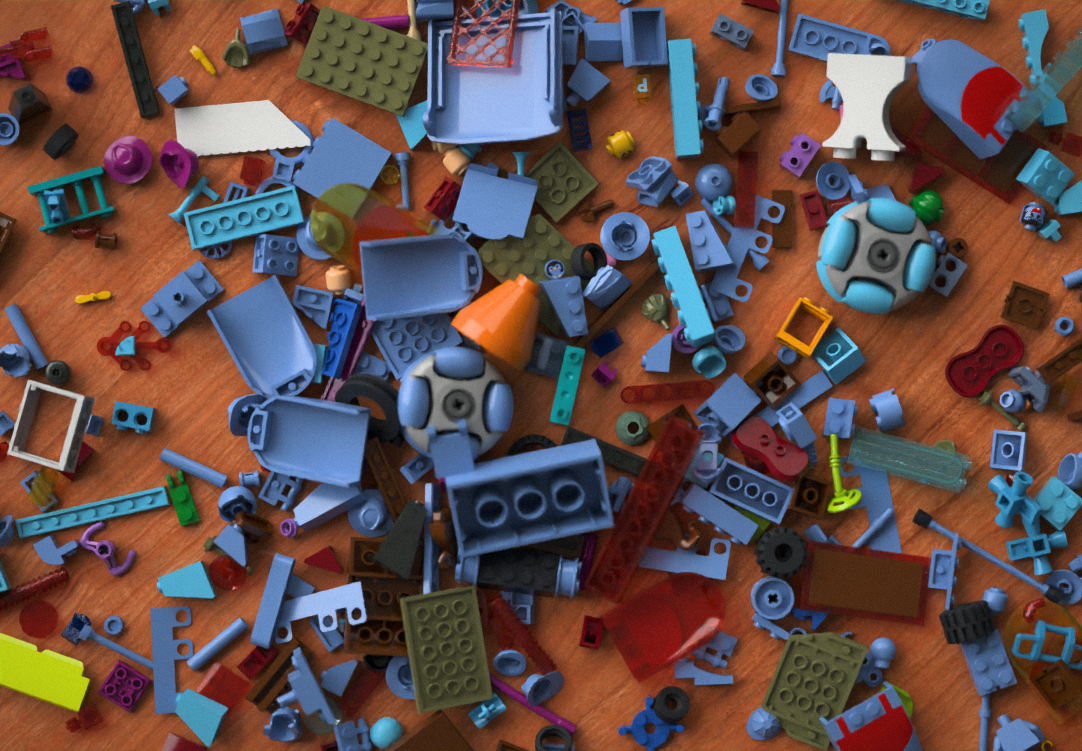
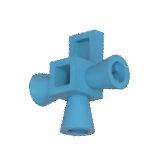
[988,472,1043,528]
[1005,516,1068,575]

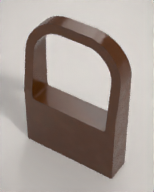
[385,709,474,751]

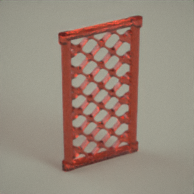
[445,0,520,68]

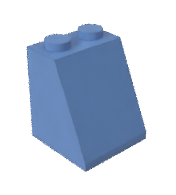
[693,373,762,439]

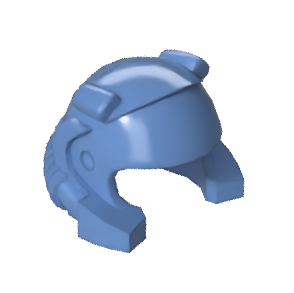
[263,707,303,743]

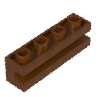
[245,637,313,713]

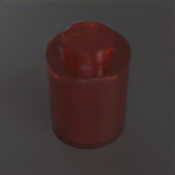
[826,196,854,217]

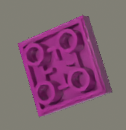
[98,659,151,713]

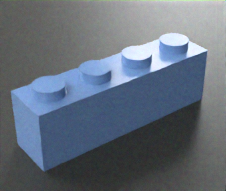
[680,483,759,546]

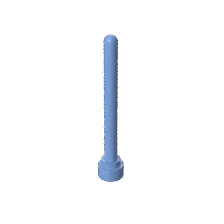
[771,0,788,77]
[395,152,413,237]
[701,198,770,271]
[78,624,153,670]

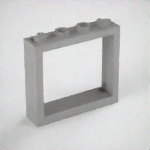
[7,380,95,473]

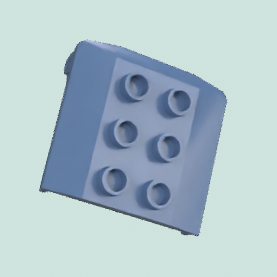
[423,8,563,145]

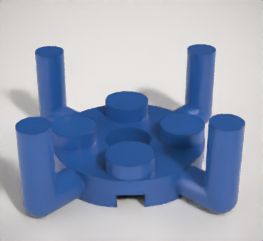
[618,695,684,751]

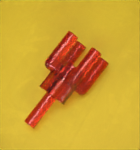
[0,27,53,62]

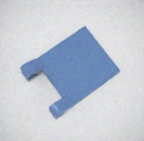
[427,419,475,479]

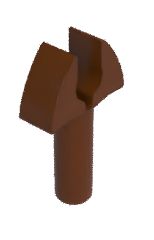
[578,199,614,222]

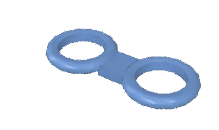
[255,120,313,201]

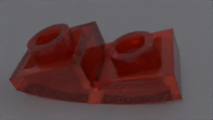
[476,588,489,629]

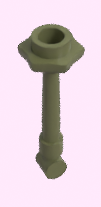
[978,390,1027,432]
[203,536,254,576]

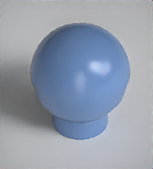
[870,637,897,669]

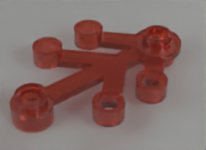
[97,321,172,371]

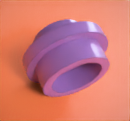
[280,518,298,538]

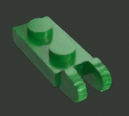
[166,470,200,526]

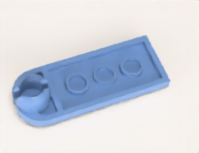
[788,13,891,62]

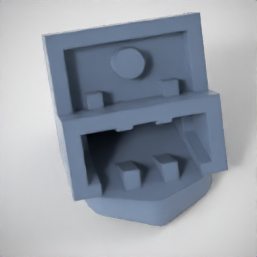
[524,333,567,378]
[1007,363,1052,413]

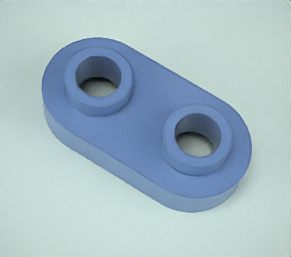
[859,651,883,687]

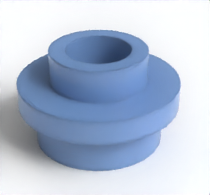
[1055,317,1074,336]

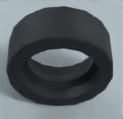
[43,124,78,160]
[570,243,607,280]
[535,725,572,751]

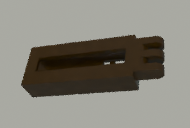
[525,534,586,560]

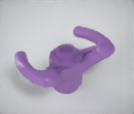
[80,521,136,576]

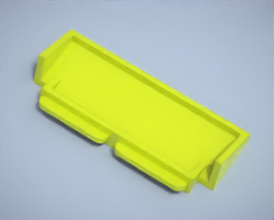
[0,633,90,713]

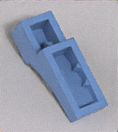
[674,657,733,685]

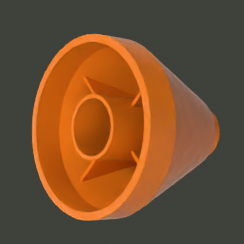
[451,274,542,372]

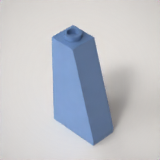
[293,482,367,531]

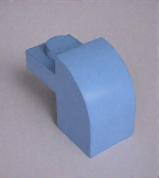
[33,535,81,565]

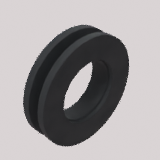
[335,373,402,442]

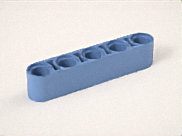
[250,553,296,649]

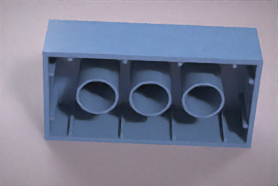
[445,439,614,558]

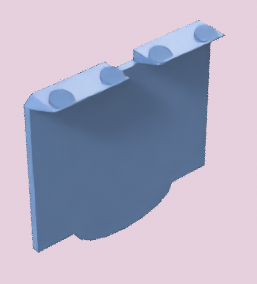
[452,163,538,240]

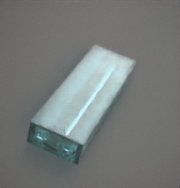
[847,425,972,493]

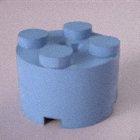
[869,388,906,432]

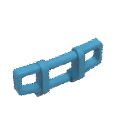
[1012,620,1082,670]

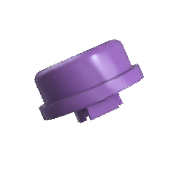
[672,324,701,354]

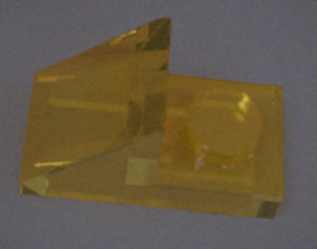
[26,465,61,508]

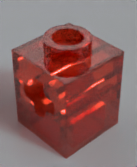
[240,156,265,186]

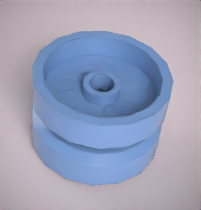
[750,576,794,620]

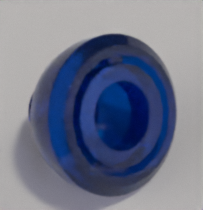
[66,66,93,93]

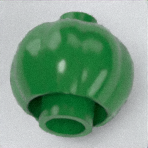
[909,190,945,226]

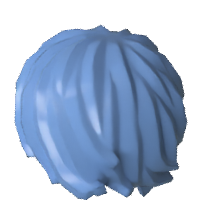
[0,343,32,379]

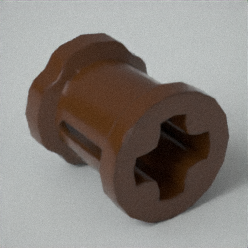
[95,231,117,250]

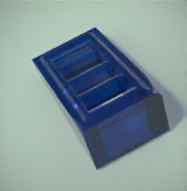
[567,108,593,152]

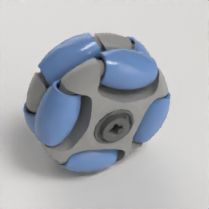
[398,347,514,461]

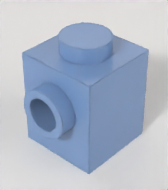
[158,75,190,106]

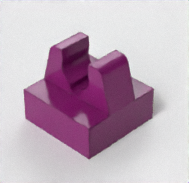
[591,361,617,388]

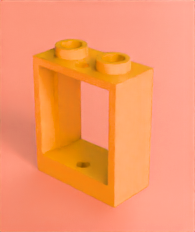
[774,297,833,359]

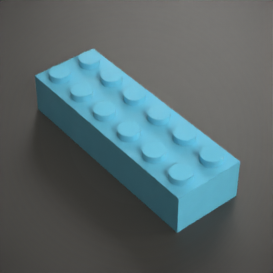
[667,39,704,159]
[651,226,715,348]

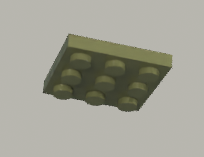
[525,142,599,223]

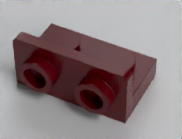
[284,3,320,48]
[424,177,462,222]

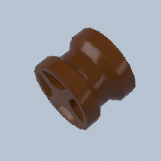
[947,238,968,258]

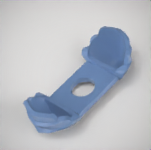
[693,423,721,484]

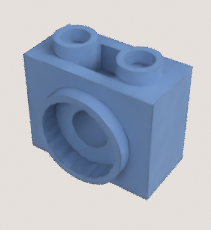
[776,402,817,448]

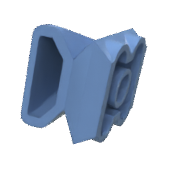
[415,0,454,23]
[625,156,678,207]

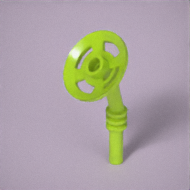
[826,434,862,513]

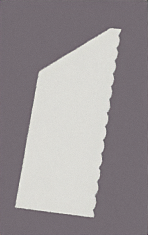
[175,100,310,157]

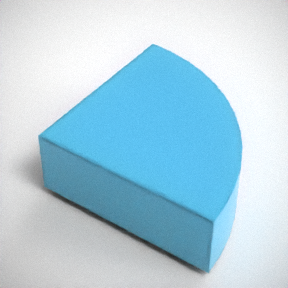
[116,336,136,356]

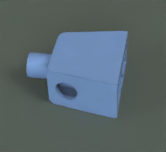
[566,58,611,107]

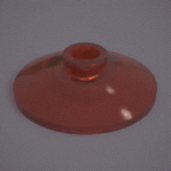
[209,555,247,591]

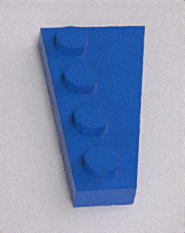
[322,297,363,379]

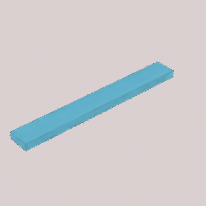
[15,486,170,539]

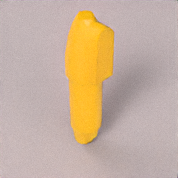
[190,45,216,75]

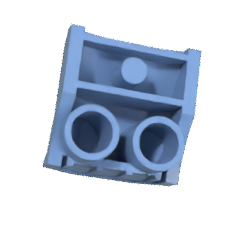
[240,8,289,55]
[582,265,632,312]

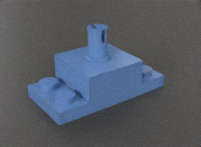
[140,260,224,338]
[277,647,336,725]

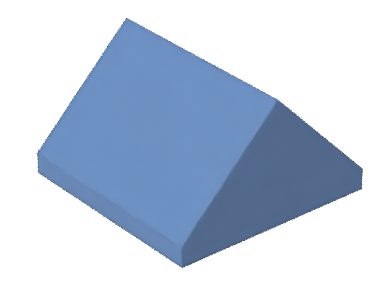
[990,429,1028,471]

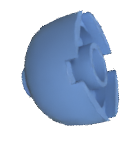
[695,163,733,201]
[218,486,257,523]

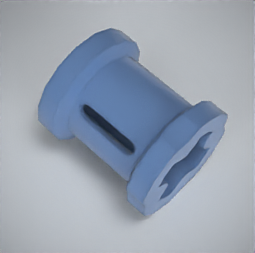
[239,470,261,487]

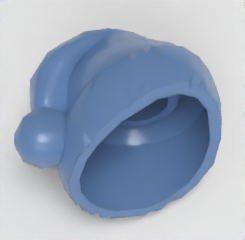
[1058,451,1082,489]

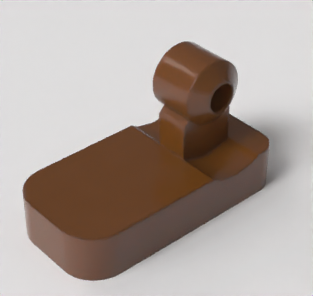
[236,510,273,543]

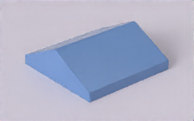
[583,23,623,62]

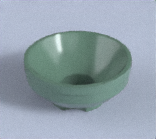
[615,410,650,445]

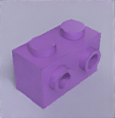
[779,133,821,178]

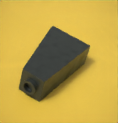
[8,83,51,125]
[372,499,427,581]

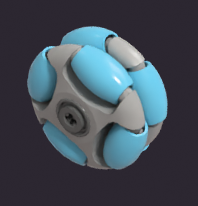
[816,198,936,314]

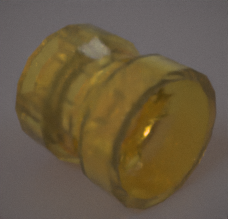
[380,165,400,186]

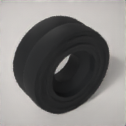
[653,686,690,723]

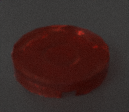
[19,600,58,638]

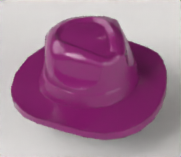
[104,136,153,185]
[159,140,199,188]

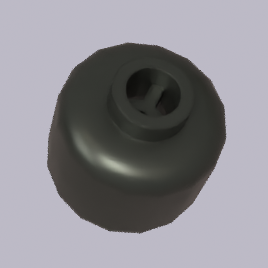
[45,360,72,385]

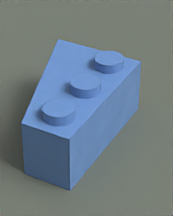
[686,210,737,273]
[538,276,588,337]

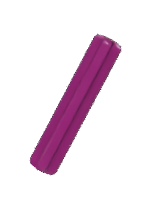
[578,534,598,590]

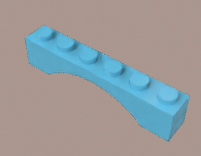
[1018,9,1068,128]

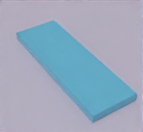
[184,185,305,251]

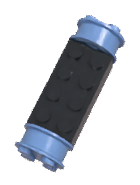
[455,548,582,600]

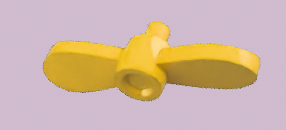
[75,291,111,304]

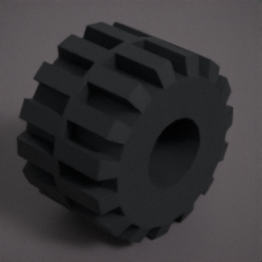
[755,527,808,578]
[939,600,996,644]

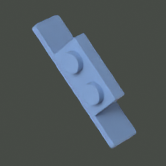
[928,532,962,611]

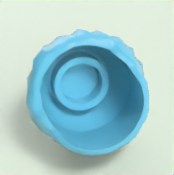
[692,345,727,379]
[370,717,404,750]

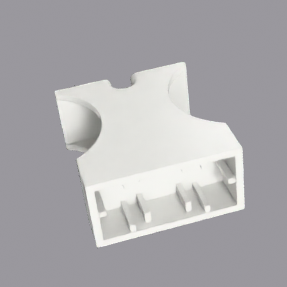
[822,53,912,161]

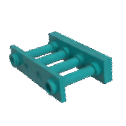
[27,166,116,234]
[550,345,585,425]

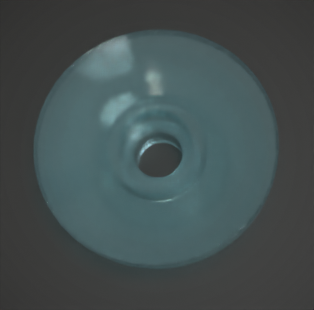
[304,696,342,735]

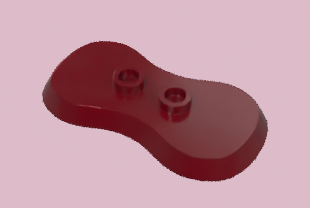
[945,324,1025,398]
[731,417,811,482]

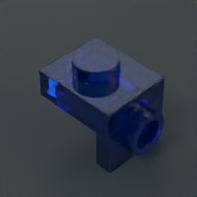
[590,327,624,358]
[61,613,92,647]

